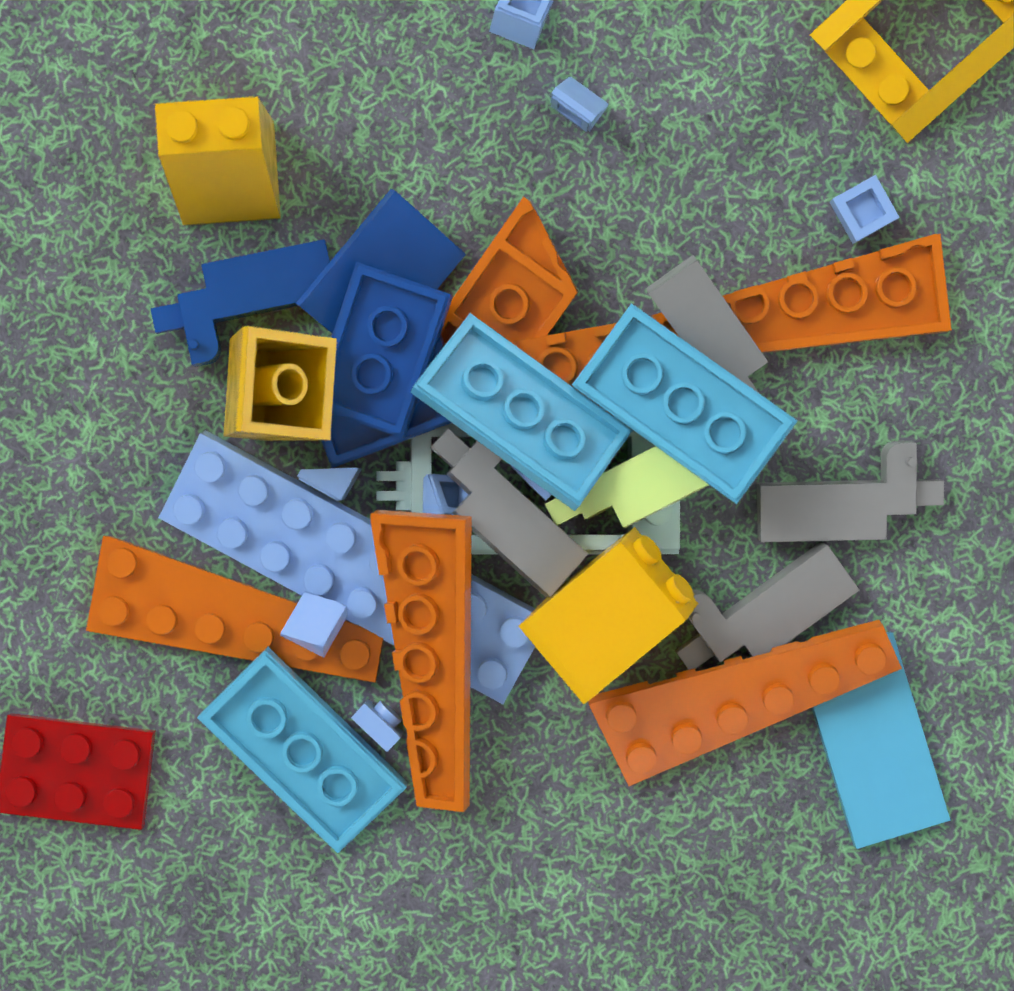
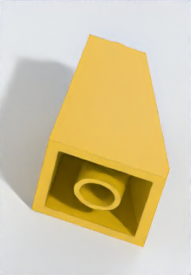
[155,96,281,226]
[223,326,337,441]
[519,527,699,705]

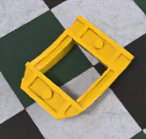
[810,0,1014,143]

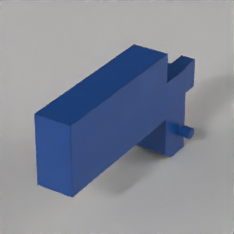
[150,239,330,367]

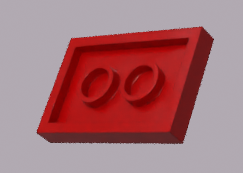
[0,713,156,830]

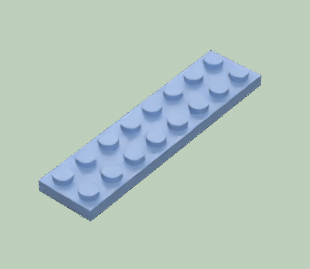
[159,430,535,704]

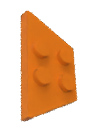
[441,197,579,344]

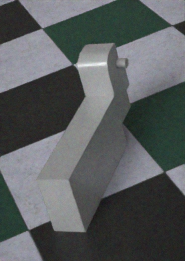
[646,255,768,394]
[430,429,588,597]
[756,440,944,542]
[675,541,860,670]

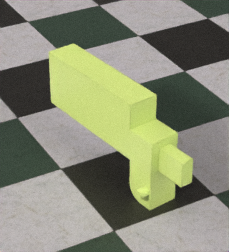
[545,446,709,528]

